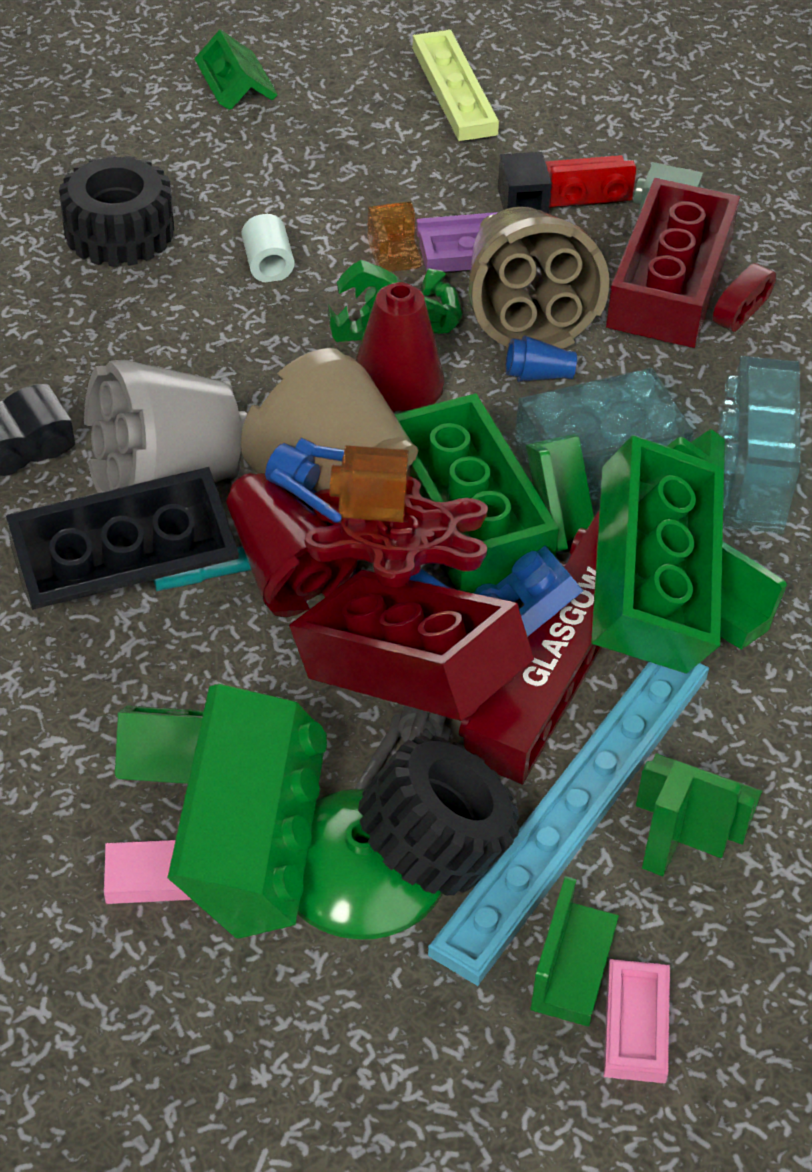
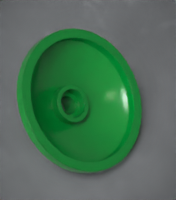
[298,789,443,940]

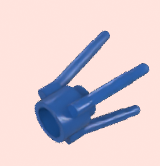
[265,438,374,523]

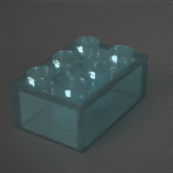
[717,356,800,534]
[515,368,693,495]

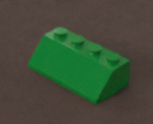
[167,683,327,938]

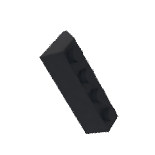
[6,467,239,610]

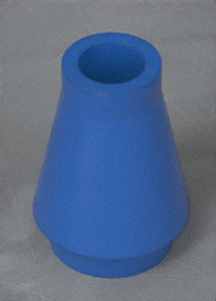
[506,335,577,382]

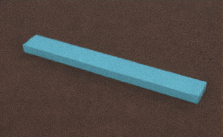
[428,662,709,986]

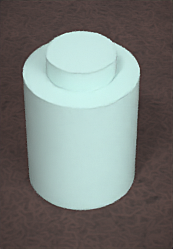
[242,214,294,282]

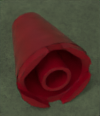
[356,282,445,413]
[226,473,358,617]

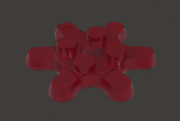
[304,475,488,588]

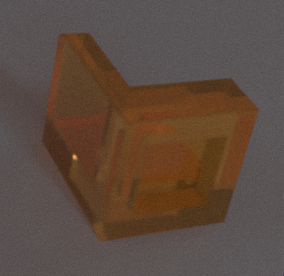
[368,201,421,272]

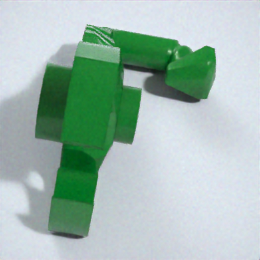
[327,260,463,342]

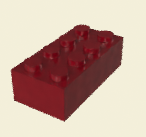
[606,178,740,348]
[289,570,534,721]

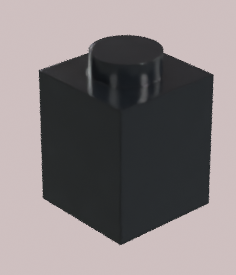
[498,152,552,214]

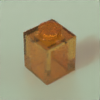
[330,445,409,522]

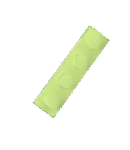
[412,30,499,141]

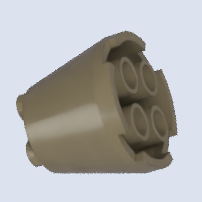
[468,207,610,350]
[241,348,418,497]

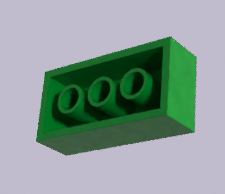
[394,393,559,593]
[591,435,724,674]

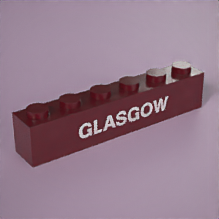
[459,511,602,785]

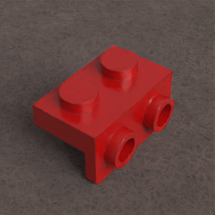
[545,155,637,207]

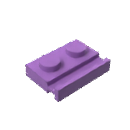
[416,212,498,272]

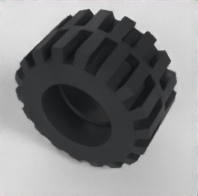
[59,155,174,267]
[358,735,519,896]

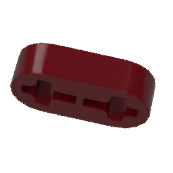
[712,263,776,332]

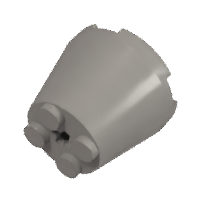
[84,360,247,493]

